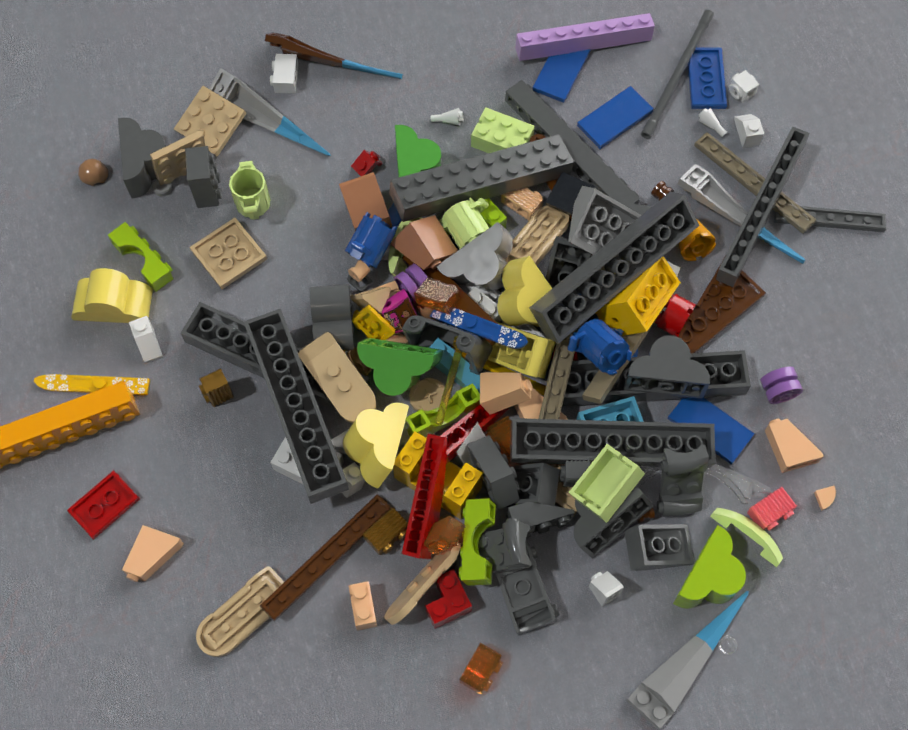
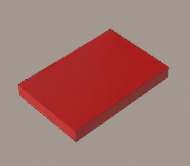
[67,470,140,540]

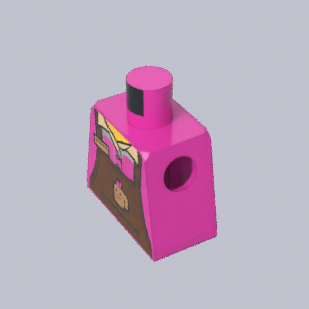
[381,289,416,334]

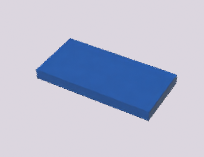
[688,47,727,109]
[532,49,591,103]
[577,86,654,149]
[667,397,754,465]

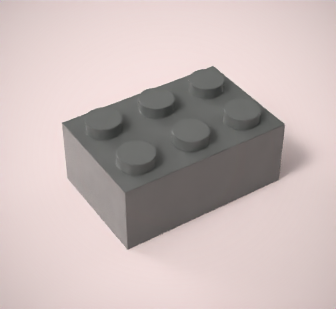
[185,146,222,208]
[467,435,520,510]

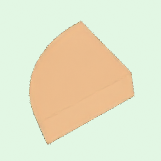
[814,486,836,511]

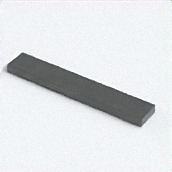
[774,206,886,232]

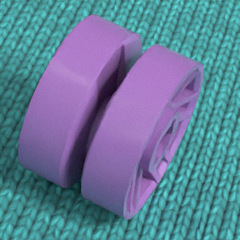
[394,264,433,305]
[760,367,803,404]

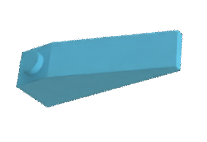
[429,338,480,393]

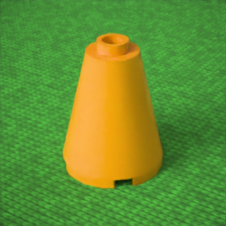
[678,219,716,261]

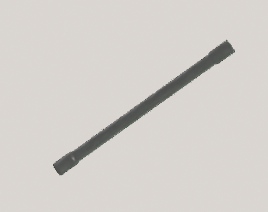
[641,10,714,139]

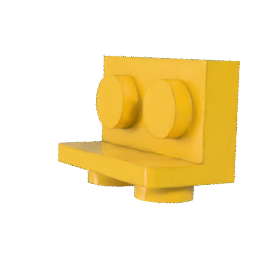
[352,305,396,340]

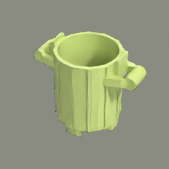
[229,161,271,219]
[439,197,489,249]

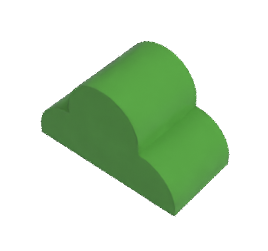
[395,125,441,177]
[357,338,443,396]

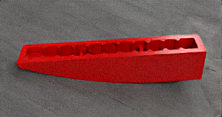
[440,405,510,464]
[401,434,447,559]

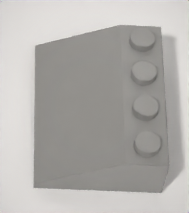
[568,186,641,255]

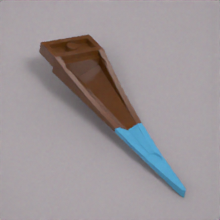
[265,32,403,79]

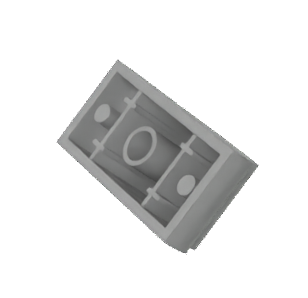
[436,222,513,291]

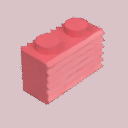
[747,487,797,531]

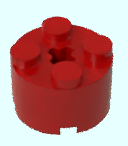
[655,294,696,337]

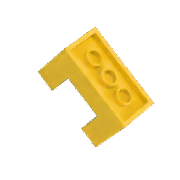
[596,256,681,336]
[393,431,483,520]

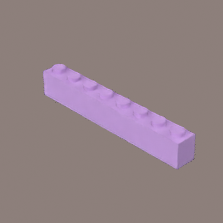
[515,13,655,61]

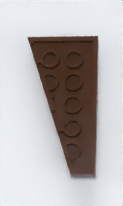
[678,257,766,354]

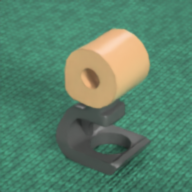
[347,260,373,292]

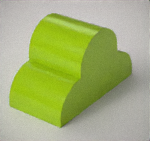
[673,525,746,609]

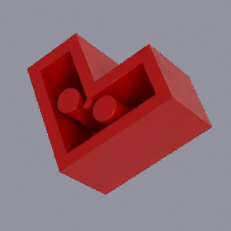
[425,569,472,629]

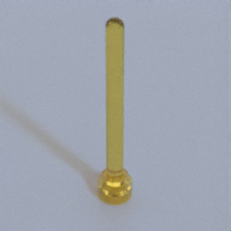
[435,336,462,425]

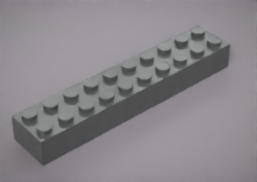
[389,134,574,222]
[529,192,699,343]
[181,302,371,412]
[244,308,349,504]
[562,350,751,406]
[510,418,716,468]

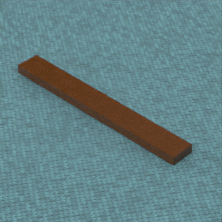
[402,255,498,346]
[260,494,392,622]

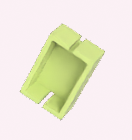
[471,107,535,153]
[569,444,645,523]

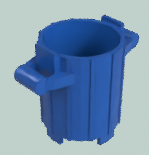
[345,212,397,268]
[568,319,632,375]

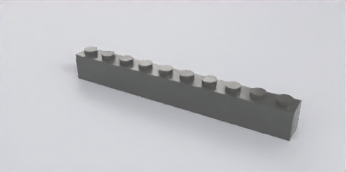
[505,80,640,204]
[716,127,810,287]

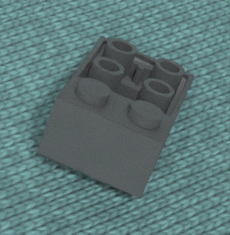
[506,502,575,538]

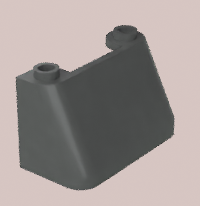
[402,315,493,375]

